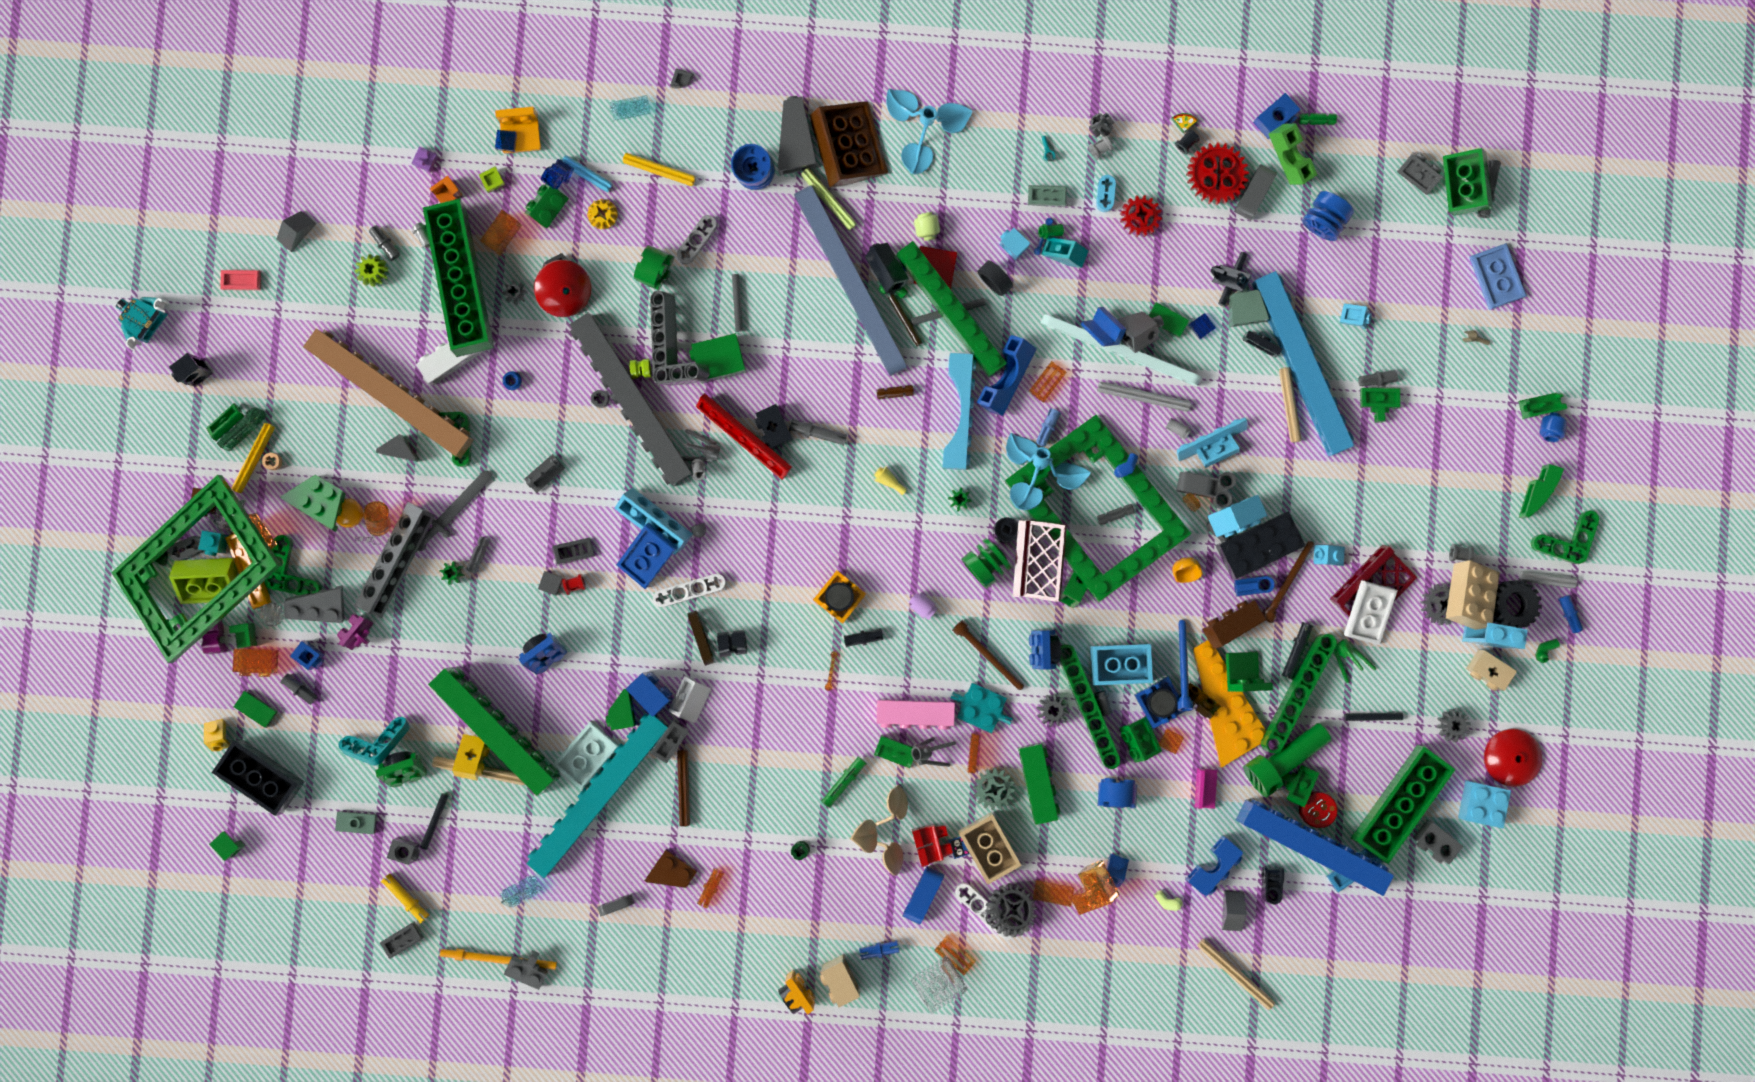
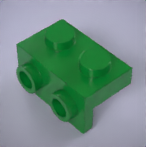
[525,183,569,229]

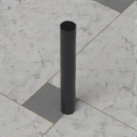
[1218,252,1248,307]
[1344,712,1403,721]
[420,793,449,850]

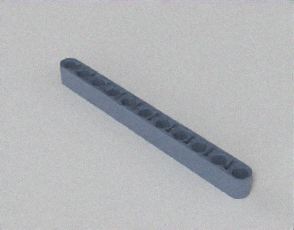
[794,185,907,376]

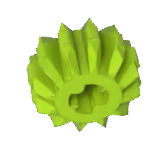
[354,254,389,287]

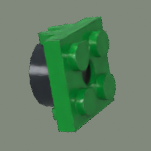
[375,751,427,788]

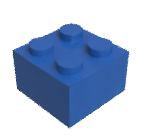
[626,672,673,717]

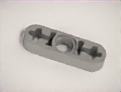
[677,215,717,264]

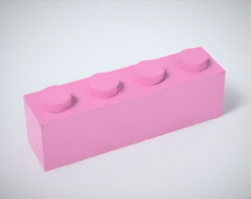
[877,700,955,730]

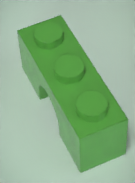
[1268,123,1317,185]

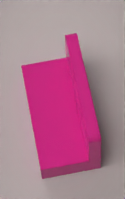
[1194,768,1218,809]

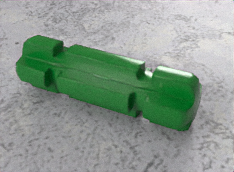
[1299,113,1337,125]

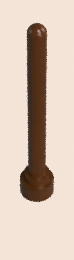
[1262,541,1314,624]
[952,619,1024,690]

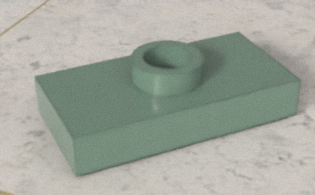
[1028,185,1067,207]
[335,811,377,834]

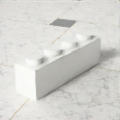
[416,339,496,386]

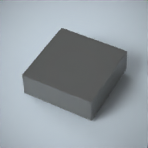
[538,571,563,596]

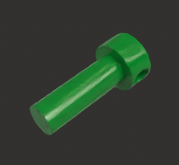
[1243,723,1332,798]

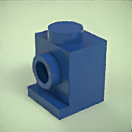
[290,641,325,670]

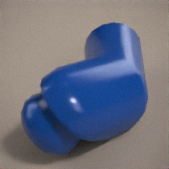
[1114,453,1138,478]

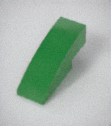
[1519,464,1564,519]

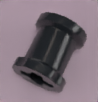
[1175,129,1200,155]

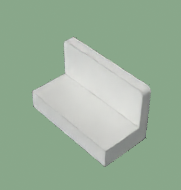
[668,676,711,723]

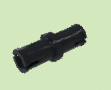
[843,628,883,648]

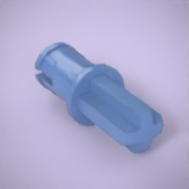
[1036,408,1061,447]

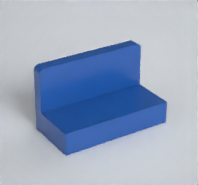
[1081,307,1126,347]

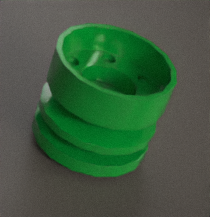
[961,538,1012,589]

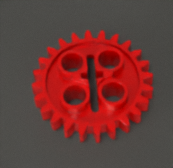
[1186,142,1249,205]

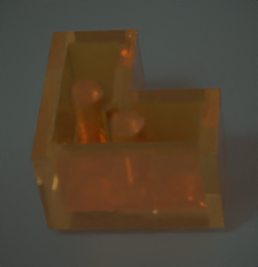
[1071,860,1120,915]

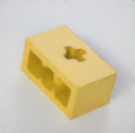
[452,734,490,781]

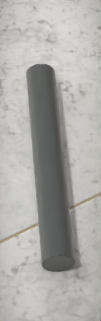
[732,274,743,332]

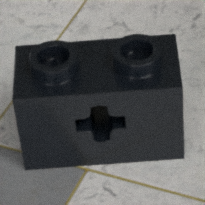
[754,404,793,450]

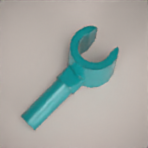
[1041,136,1056,162]

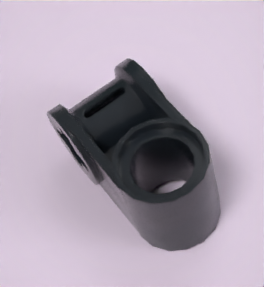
[1261,866,1285,905]

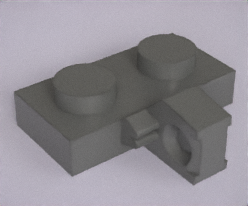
[504,950,548,990]

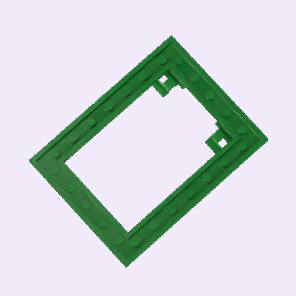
[1005,415,1191,603]
[111,475,281,663]

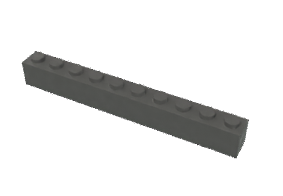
[569,312,693,487]

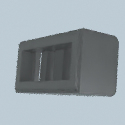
[552,537,595,566]

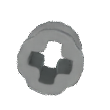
[1088,135,1113,160]

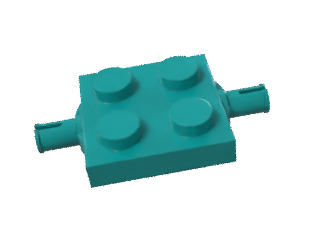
[950,683,1013,734]

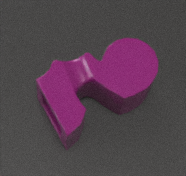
[201,620,227,654]

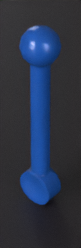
[1034,218,1053,255]

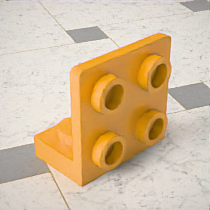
[495,106,541,154]

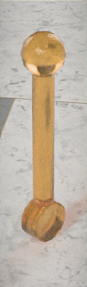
[825,651,838,691]

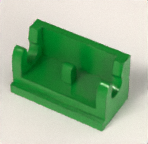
[1518,392,1568,419]
[874,735,914,769]

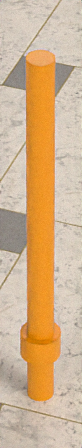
[440,949,557,970]

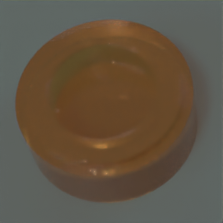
[1182,493,1201,512]

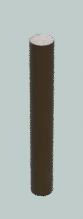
[888,295,923,347]

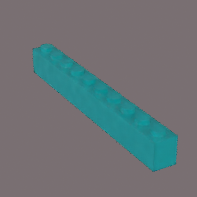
[526,713,669,878]

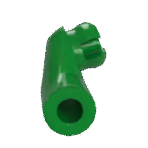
[1535,639,1560,663]

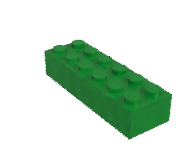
[1350,745,1456,864]

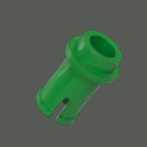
[1038,224,1064,239]

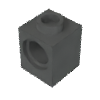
[387,837,420,865]

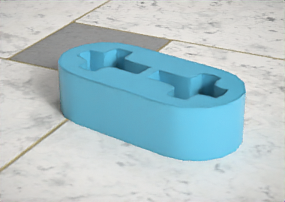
[1096,175,1116,212]

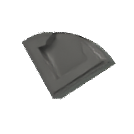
[670,68,694,89]

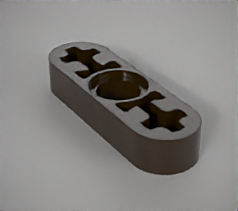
[687,610,714,666]

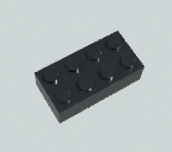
[1215,511,1306,580]
[211,739,305,816]

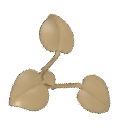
[850,785,908,876]

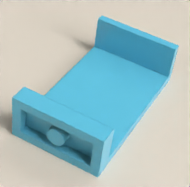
[1462,623,1528,649]

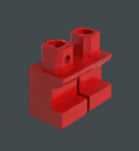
[912,824,953,867]

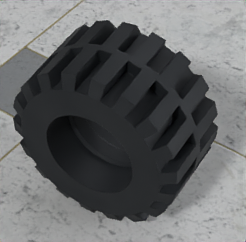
[1493,580,1542,628]

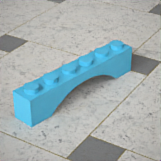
[942,353,976,470]

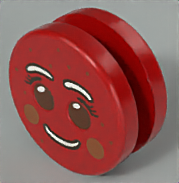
[1299,791,1338,828]

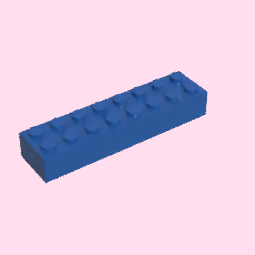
[1236,799,1394,896]

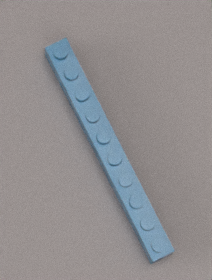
[1251,271,1354,457]

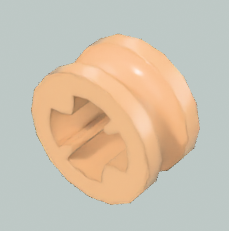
[262,453,282,470]

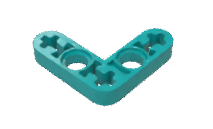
[338,717,410,766]

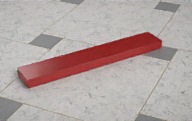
[695,393,792,480]

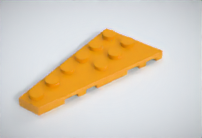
[1192,639,1266,768]

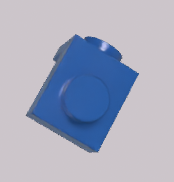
[1101,854,1129,887]

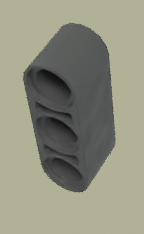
[1234,164,1277,221]

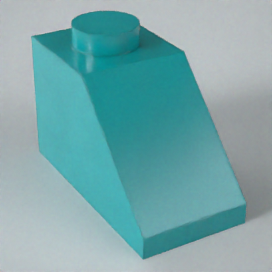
[1041,237,1089,268]

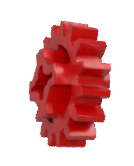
[1120,195,1162,237]

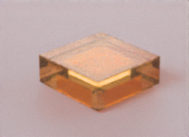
[1159,728,1184,754]

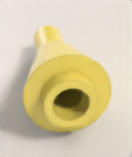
[874,466,907,495]

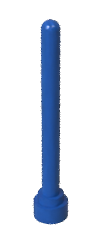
[1178,620,1194,711]

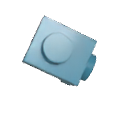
[1313,545,1345,566]

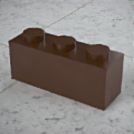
[1202,600,1266,649]

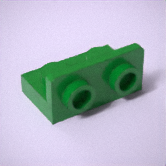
[1119,716,1162,763]

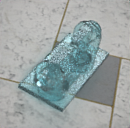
[610,95,651,121]
[500,875,543,907]

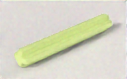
[802,168,856,230]

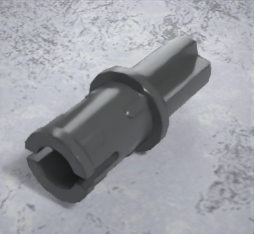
[369,225,400,261]
[1358,370,1398,387]
[280,673,317,705]

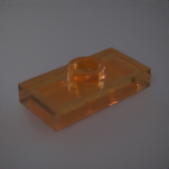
[1032,879,1074,907]

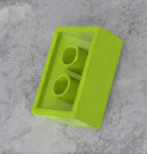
[169,558,238,604]

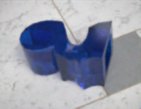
[541,159,574,189]

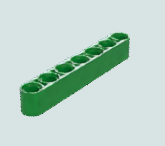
[1261,634,1337,753]
[1059,644,1120,769]

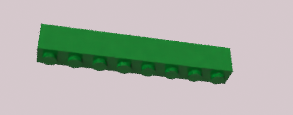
[896,241,1006,377]

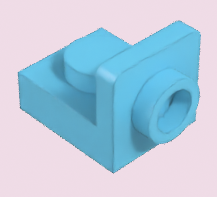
[1340,304,1372,329]

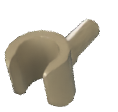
[1462,330,1490,345]

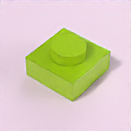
[479,166,505,193]

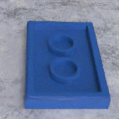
[616,523,678,589]

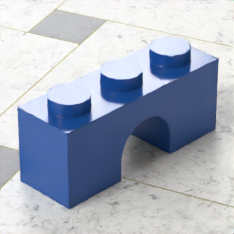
[1185,835,1243,897]

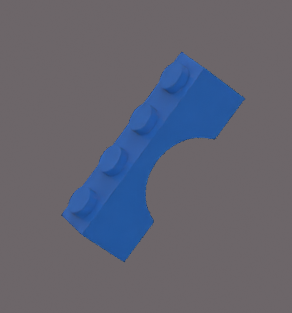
[977,335,1037,416]

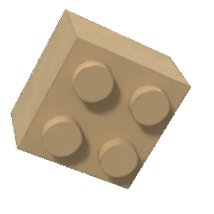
[820,955,860,1007]

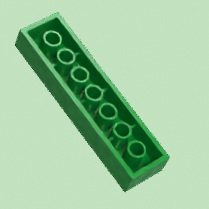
[423,199,494,357]
[428,667,560,796]

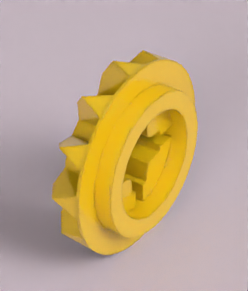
[587,198,618,229]

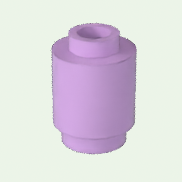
[909,592,938,620]

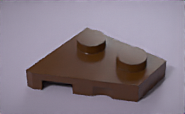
[644,849,697,888]

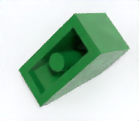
[606,689,637,731]

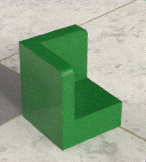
[229,623,257,648]
[209,831,246,861]

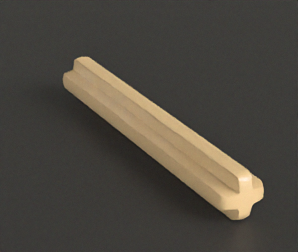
[1279,367,1302,443]

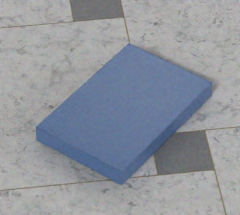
[1469,243,1527,310]

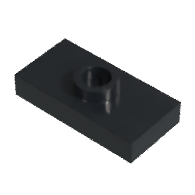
[1242,331,1282,358]

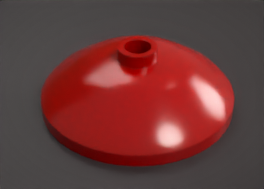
[534,260,591,317]
[1484,729,1542,787]

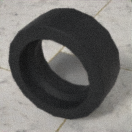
[977,260,1013,296]

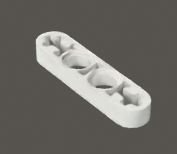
[653,574,726,607]
[955,882,1015,940]

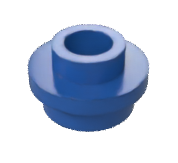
[502,371,522,391]

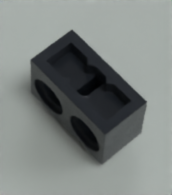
[169,353,213,387]

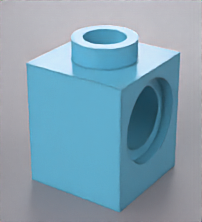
[999,228,1030,261]

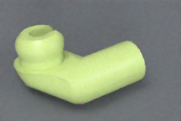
[1154,890,1183,911]

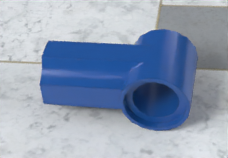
[1234,576,1275,597]

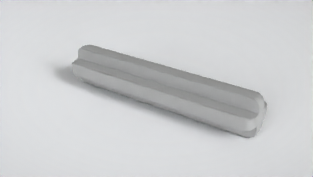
[1519,571,1577,588]

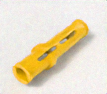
[381,873,430,924]

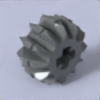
[1036,694,1069,727]
[1436,709,1471,742]

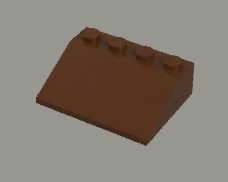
[809,101,888,188]

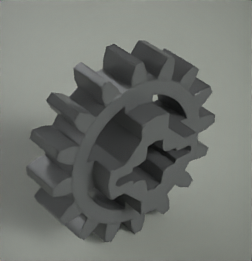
[1420,584,1451,625]

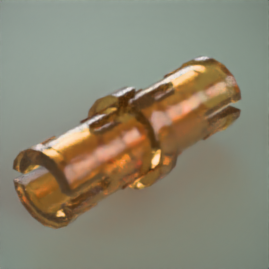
[697,868,725,908]

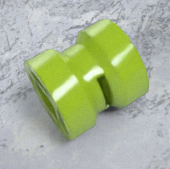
[630,358,652,379]

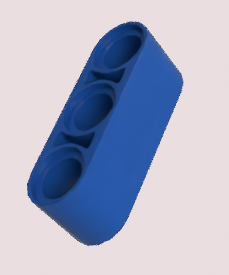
[902,866,945,925]

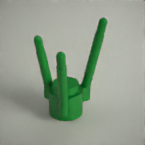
[1333,638,1376,683]

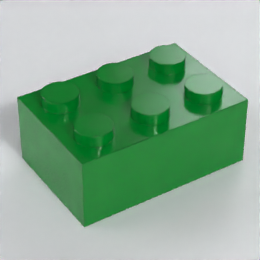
[1443,148,1493,216]

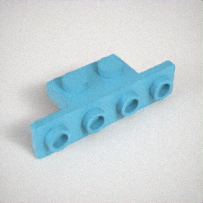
[1177,417,1248,468]

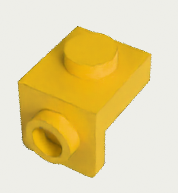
[204,719,230,751]

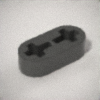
[168,536,204,561]
[597,894,635,917]

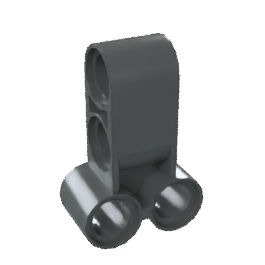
[1176,472,1236,509]

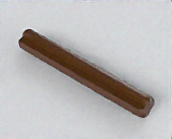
[677,750,690,827]

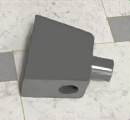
[1117,312,1164,353]

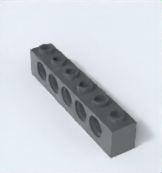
[354,502,435,618]

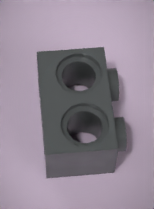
[1413,820,1464,865]

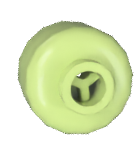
[914,212,940,241]

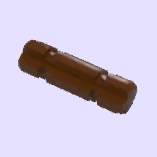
[876,385,914,400]

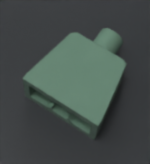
[1229,284,1269,328]

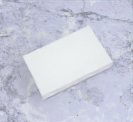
[1344,580,1398,645]

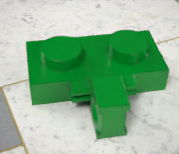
[1360,388,1401,423]
[1281,765,1319,808]

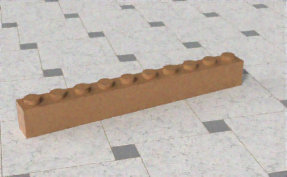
[303,328,474,459]

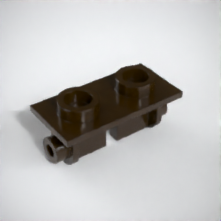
[1179,682,1221,719]

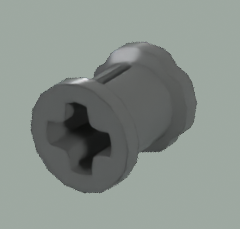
[1449,544,1474,561]

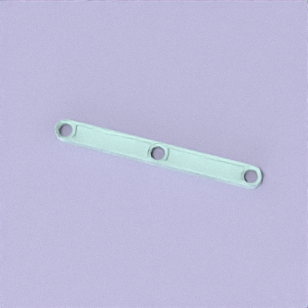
[1040,314,1202,386]

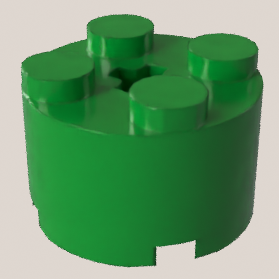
[634,245,675,291]

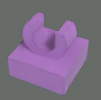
[411,146,438,173]

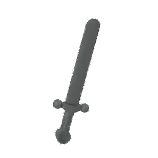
[417,471,492,551]

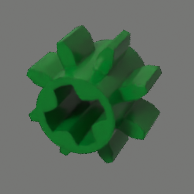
[948,488,972,512]
[439,561,465,585]

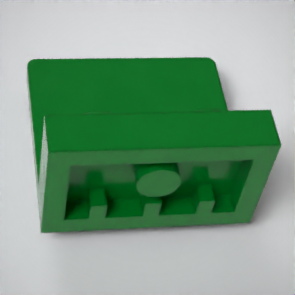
[1226,652,1273,692]

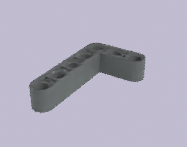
[650,290,710,386]

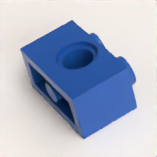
[1253,93,1301,139]

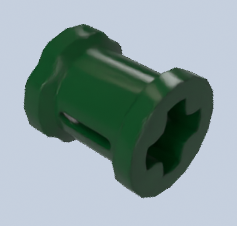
[791,841,810,860]

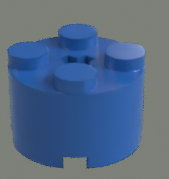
[1097,778,1137,809]

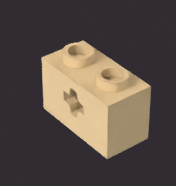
[1466,650,1517,691]

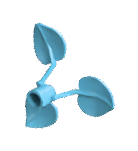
[886,89,972,175]
[1006,433,1091,510]

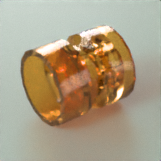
[363,501,391,536]

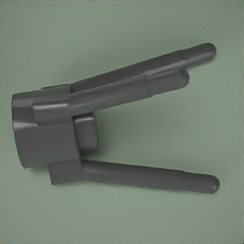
[681,429,721,463]
[911,737,956,767]

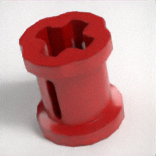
[562,574,586,595]

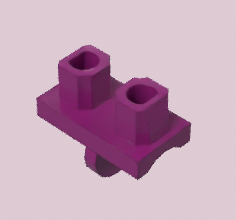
[337,614,374,650]

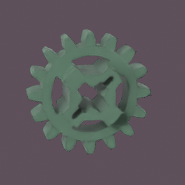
[973,768,1015,810]

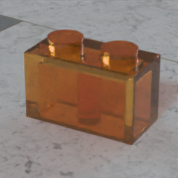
[480,210,522,256]
[232,648,279,677]

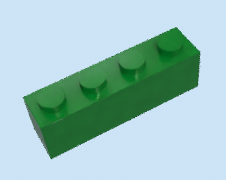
[1018,743,1061,825]

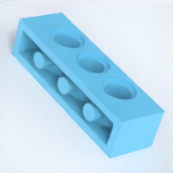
[614,488,693,555]

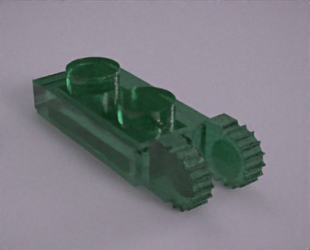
[217,407,266,451]

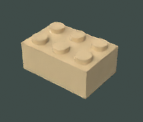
[1446,560,1500,630]
[958,812,1021,885]

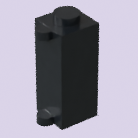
[865,242,909,295]

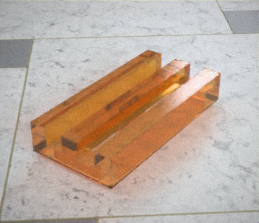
[1028,361,1067,403]
[967,733,979,774]
[934,935,976,975]

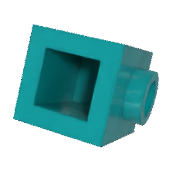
[198,530,229,556]

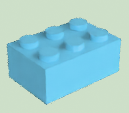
[1090,644,1153,685]

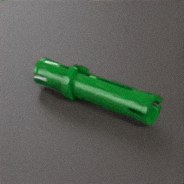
[821,756,867,808]

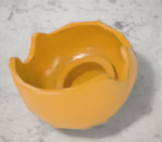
[336,498,363,528]
[1172,557,1203,583]

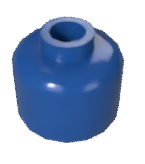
[1539,413,1567,443]

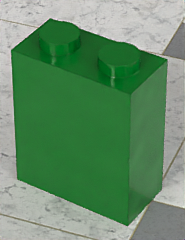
[689,333,746,384]

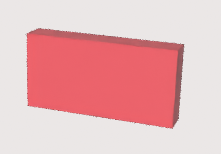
[220,270,261,291]

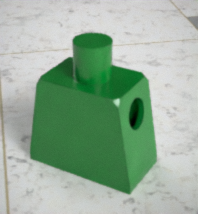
[1060,570,1087,608]

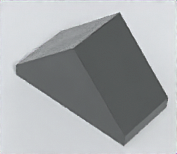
[276,211,316,252]
[376,434,419,462]
[1222,891,1247,931]

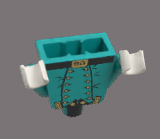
[116,297,169,352]

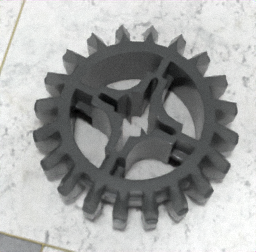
[985,884,1037,938]

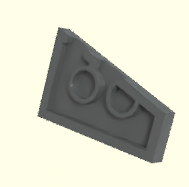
[284,585,345,623]

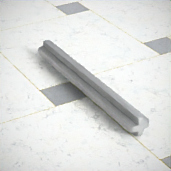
[1097,382,1191,412]

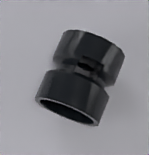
[992,517,1018,543]
[717,629,747,657]

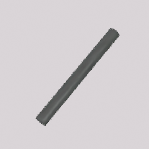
[911,298,986,325]

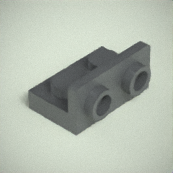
[1397,152,1443,195]

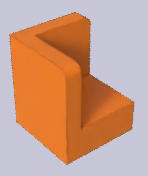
[429,175,463,203]

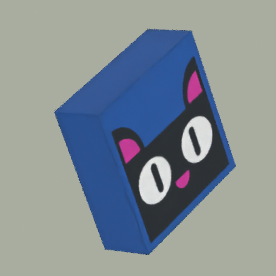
[948,836,970,859]

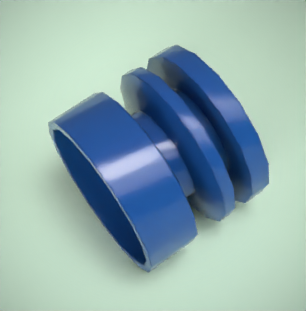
[731,144,775,190]
[1302,191,1354,241]

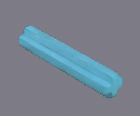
[561,155,613,192]

